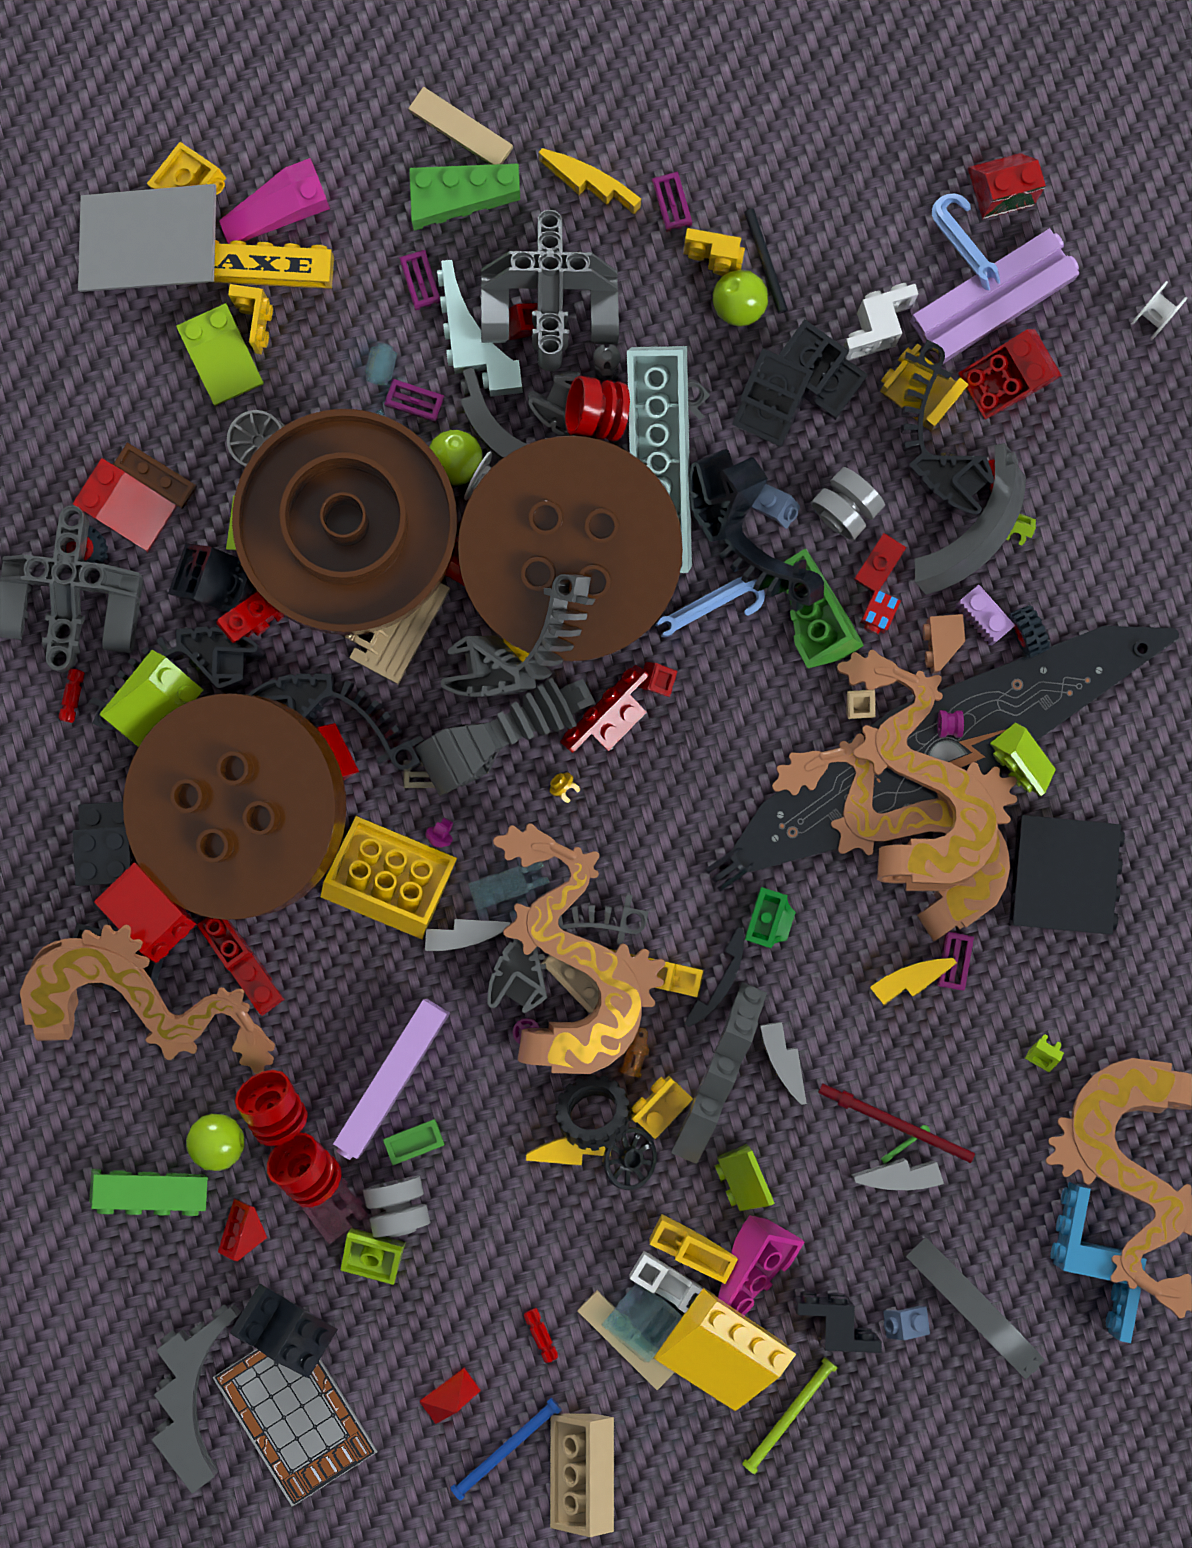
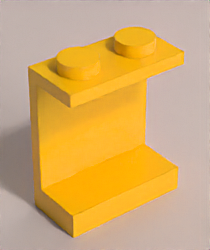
[880,343,968,431]

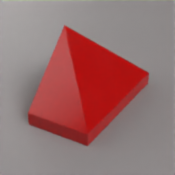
[218,1199,267,1261]
[419,1367,481,1424]

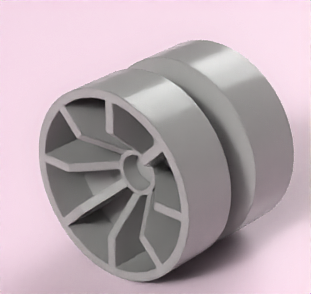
[227,410,285,467]
[811,467,885,541]
[363,1176,431,1237]

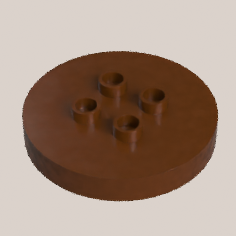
[232,409,457,635]
[458,436,683,661]
[123,694,346,920]

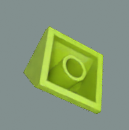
[340,1228,405,1285]

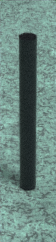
[744,208,788,314]

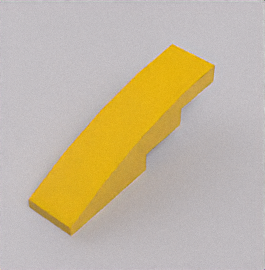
[539,148,641,214]
[610,949,704,998]

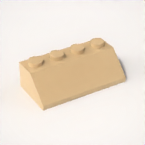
[550,1414,614,1537]

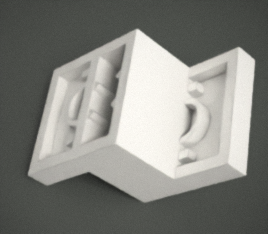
[843,283,918,361]

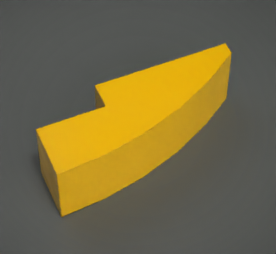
[870,958,957,1005]
[526,1137,611,1165]
[649,1214,738,1284]

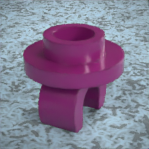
[425,817,453,848]

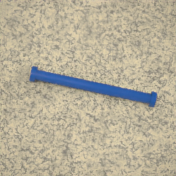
[450,1397,562,1501]

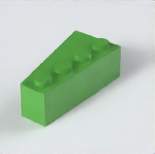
[410,164,520,231]
[89,1169,208,1216]

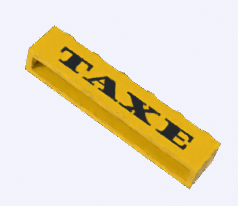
[214,240,334,289]

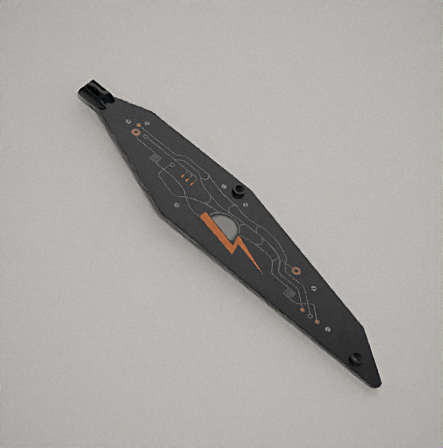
[705,626,1179,892]

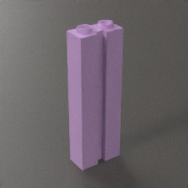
[910,228,1079,364]
[333,999,450,1160]

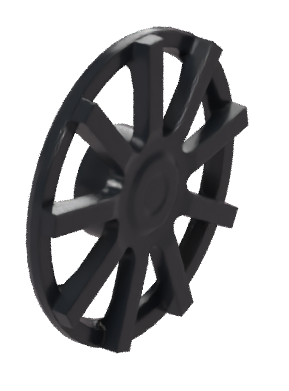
[601,1127,657,1190]

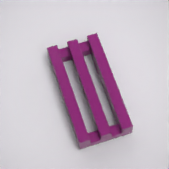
[652,172,692,232]
[399,250,441,311]
[384,379,445,423]
[936,932,974,991]

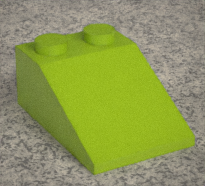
[176,303,264,406]
[99,650,203,747]
[714,1144,775,1211]

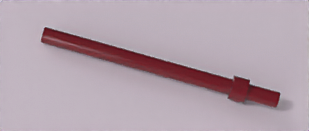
[818,1083,975,1163]

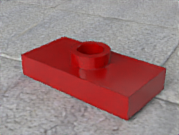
[854,533,907,592]

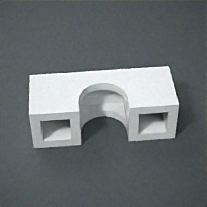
[629,1251,715,1313]

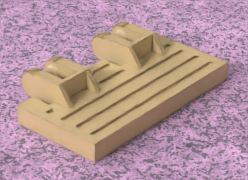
[345,583,450,684]

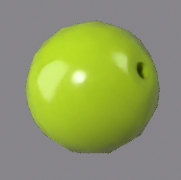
[712,269,768,327]
[429,430,483,486]
[186,1114,245,1171]

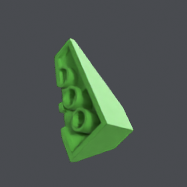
[784,548,864,668]

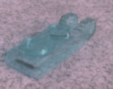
[468,861,549,910]

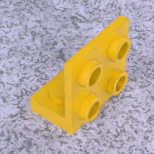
[228,284,273,355]
[631,1076,693,1139]

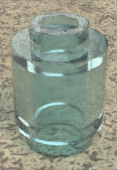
[365,343,397,386]

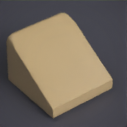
[846,690,876,719]

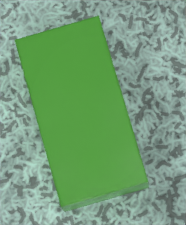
[383,1119,445,1165]

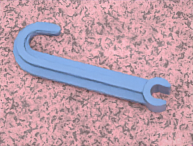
[932,193,1000,290]
[655,577,765,637]

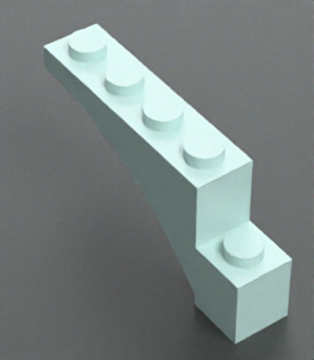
[437,260,523,397]

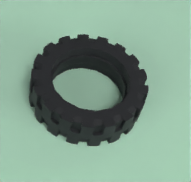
[555,1075,631,1151]

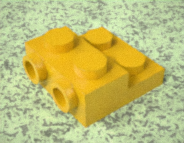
[147,142,226,195]
[683,228,745,276]

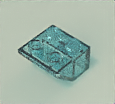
[602,1283,683,1362]

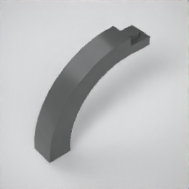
[460,368,527,460]
[915,443,1026,595]
[906,1237,1045,1380]

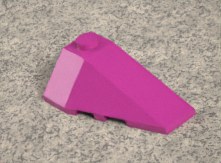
[219,158,330,244]
[718,1215,805,1316]

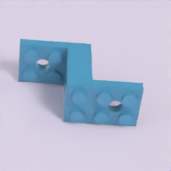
[1051,1182,1147,1343]

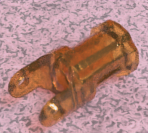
[618,1028,650,1078]

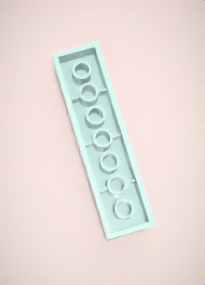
[627,346,692,573]

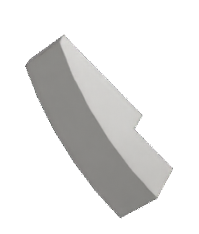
[425,919,511,951]
[758,1022,807,1105]
[851,1158,944,1190]

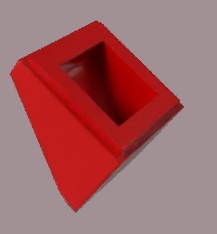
[638,662,678,697]

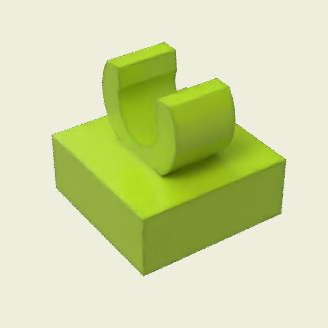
[1006,514,1036,546]
[1025,1034,1064,1072]

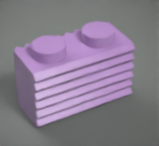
[956,584,1015,645]

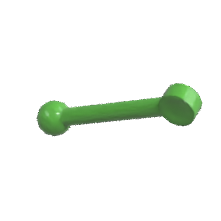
[881,1125,930,1164]

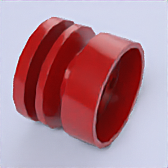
[565,376,630,441]
[235,1070,308,1146]
[267,1133,342,1207]

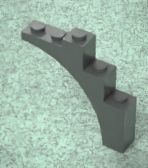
[671,982,767,1164]
[151,1304,241,1494]

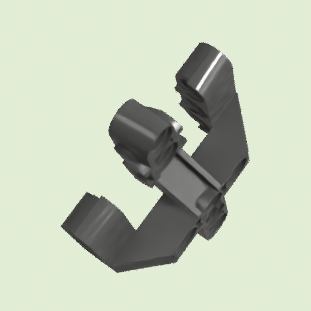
[481,210,619,371]
[0,505,143,674]

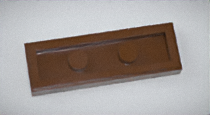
[113,442,197,509]

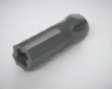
[593,344,621,383]

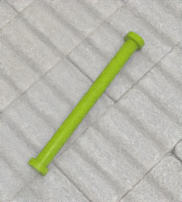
[742,1357,838,1474]

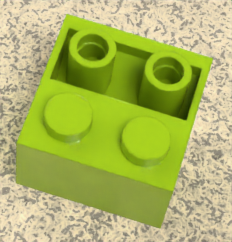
[990,723,1056,796]

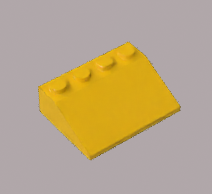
[321,816,457,939]
[654,1288,796,1411]

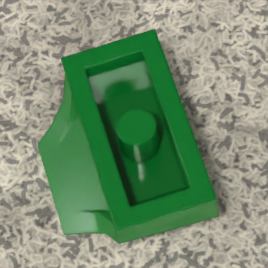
[744,887,796,948]

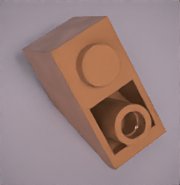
[923,614,965,674]

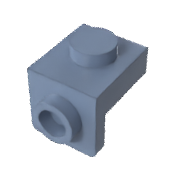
[752,484,800,529]
[883,1306,930,1340]

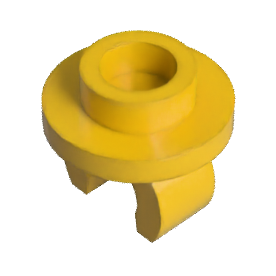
[550,772,580,803]

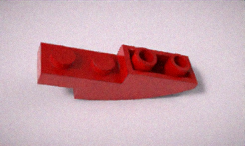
[197,917,285,1016]

